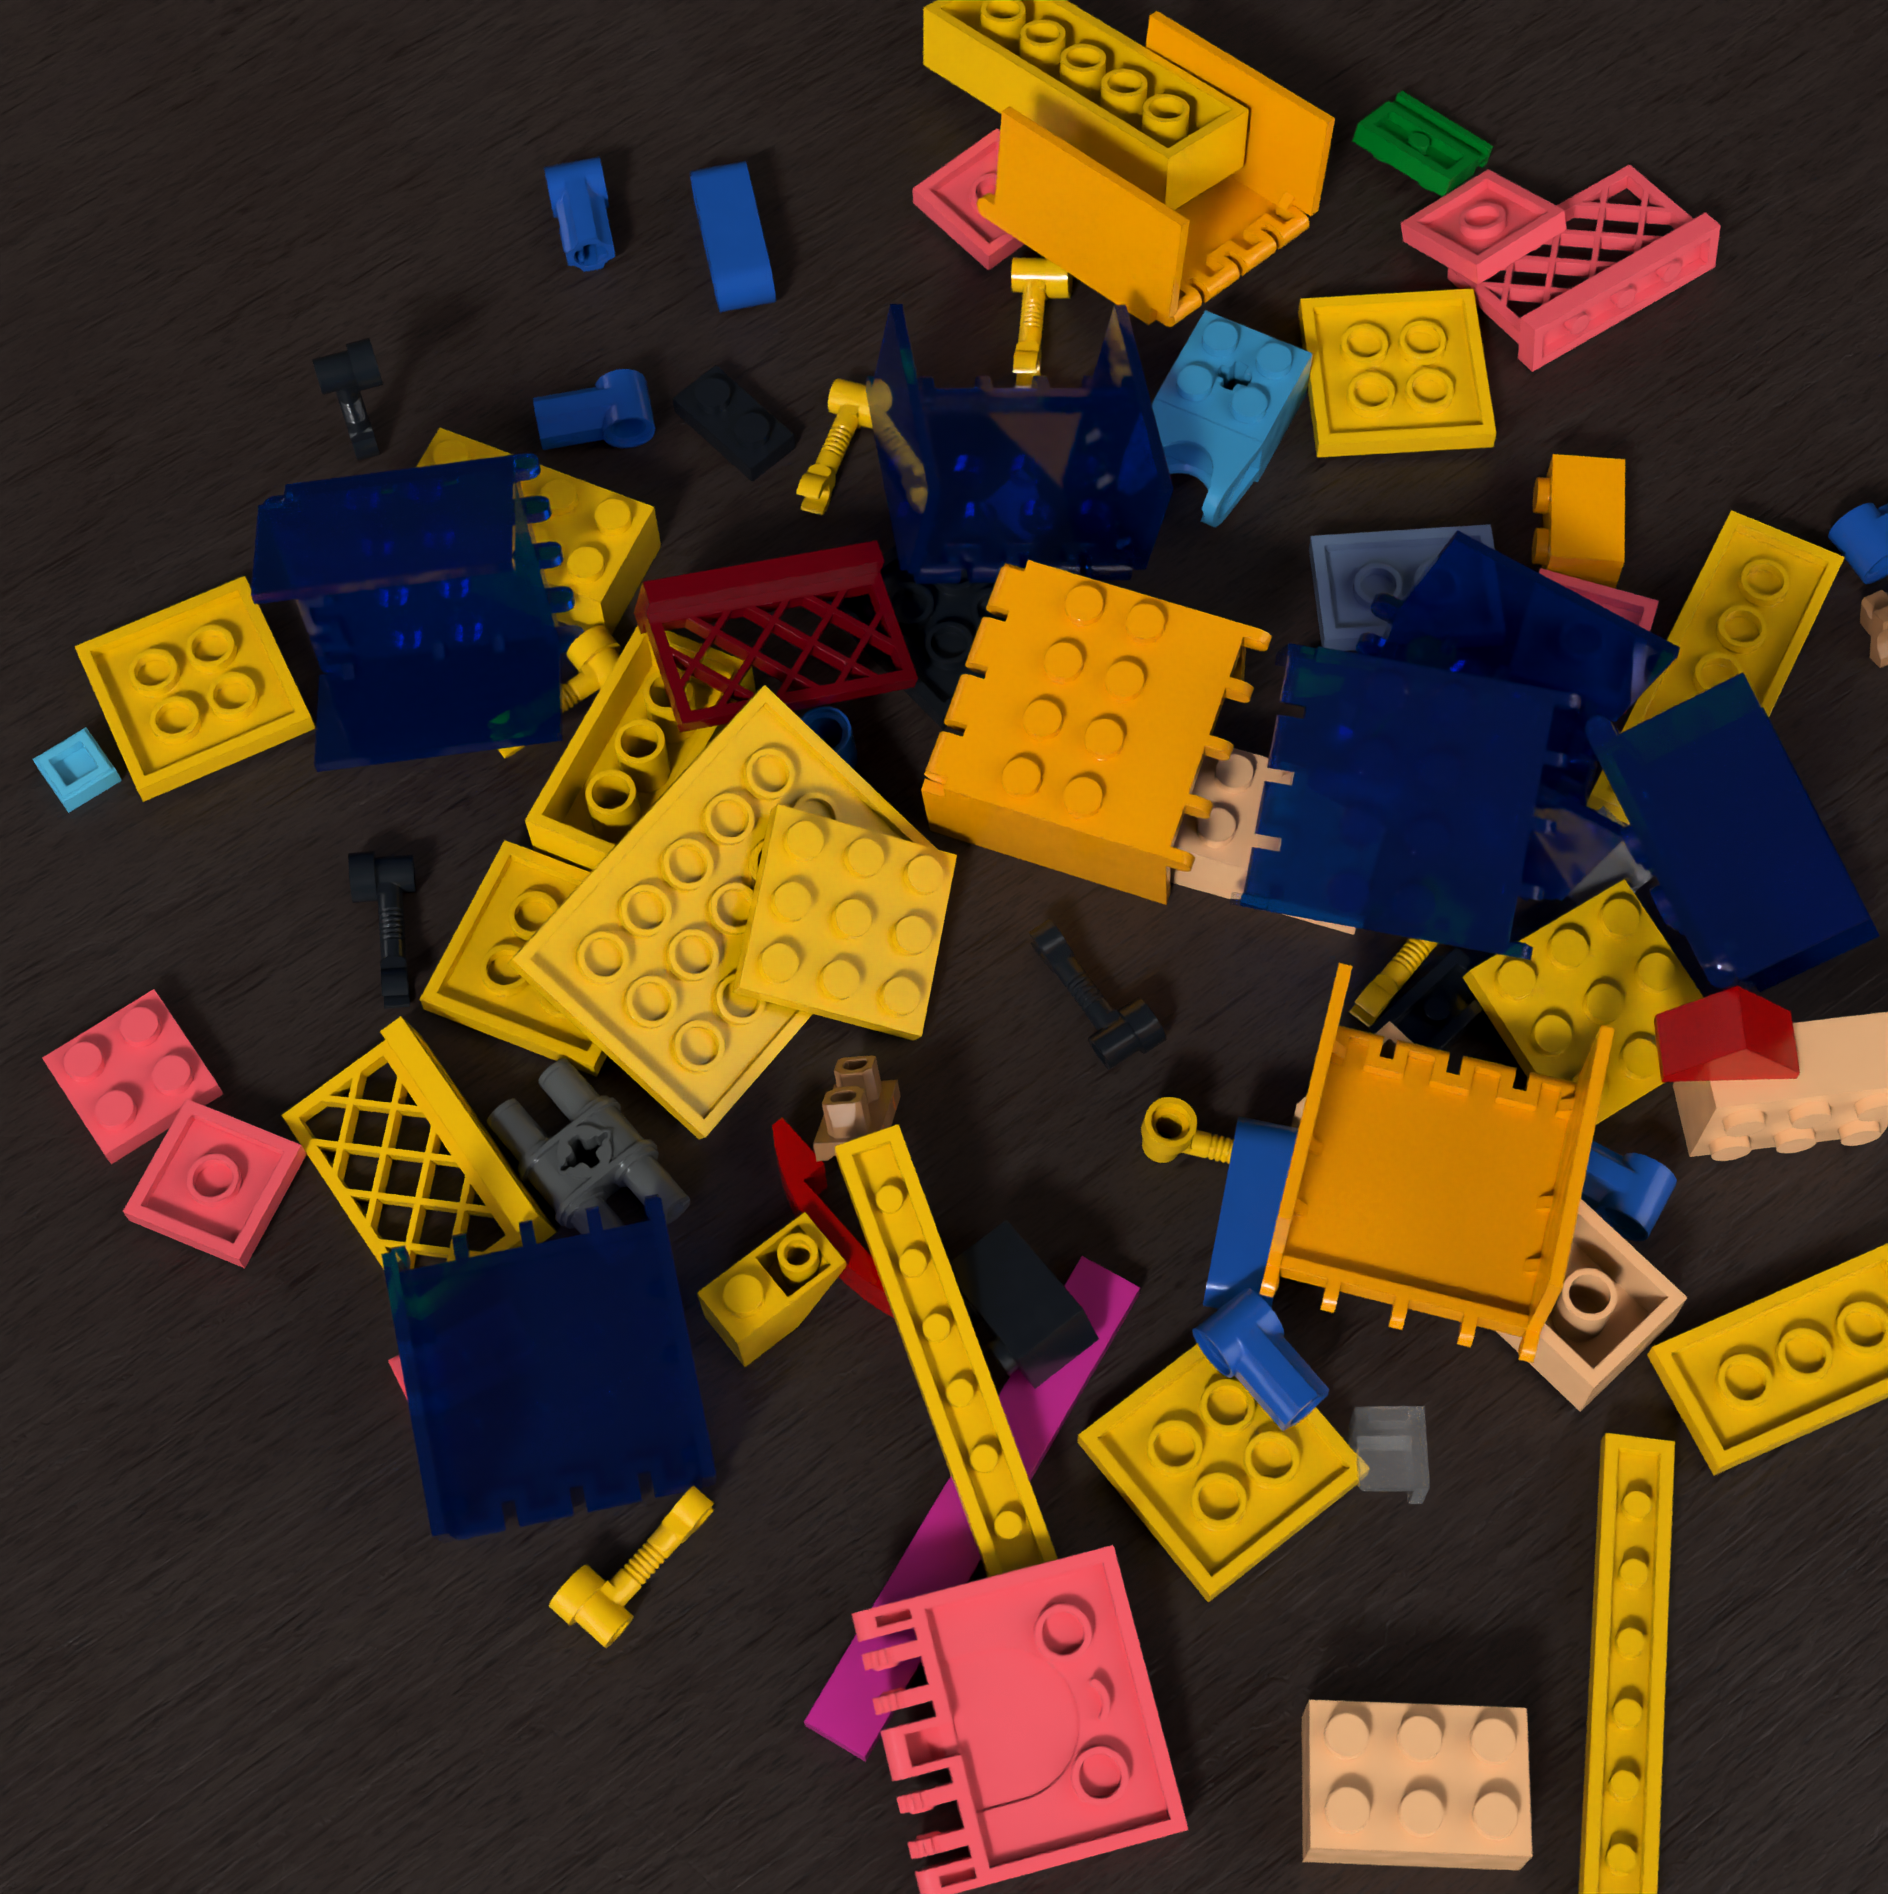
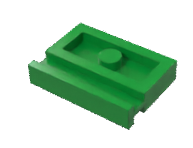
[1352,91,1493,197]

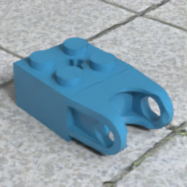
[1126,310,1313,527]

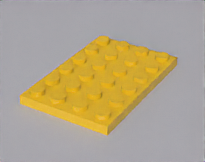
[508,685,937,1140]

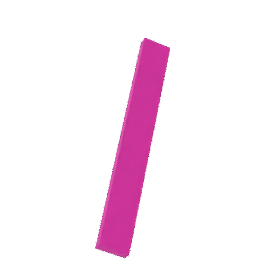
[804,1256,1140,1762]

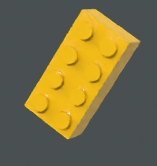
[384,428,661,635]
[525,625,756,872]

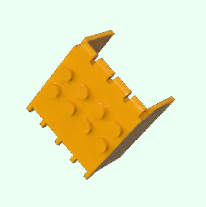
[977,11,1335,327]
[921,560,1272,905]
[1259,963,1615,1363]

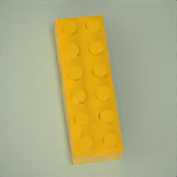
[923,0,1249,210]

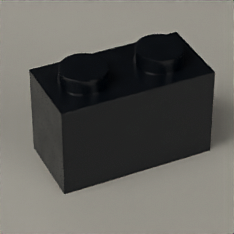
[950,1219,1099,1389]

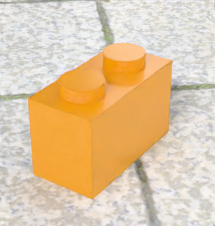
[1532,454,1625,588]

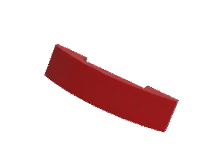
[772,1117,894,1318]

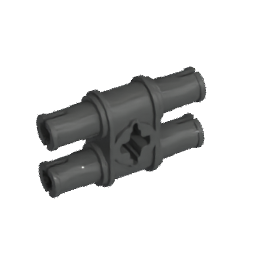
[487,1058,690,1267]

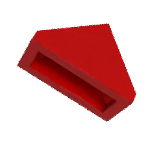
[1654,986,1800,1082]

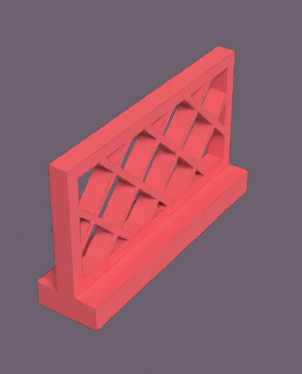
[1447,164,1721,372]

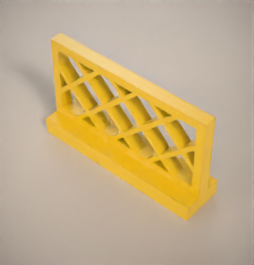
[281,1016,557,1322]

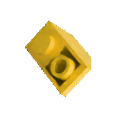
[697,1212,847,1367]

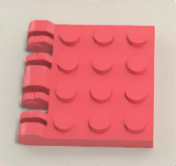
[851,1545,1189,1894]

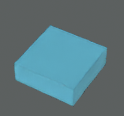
[33,727,122,813]

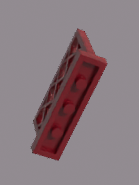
[634,540,918,733]

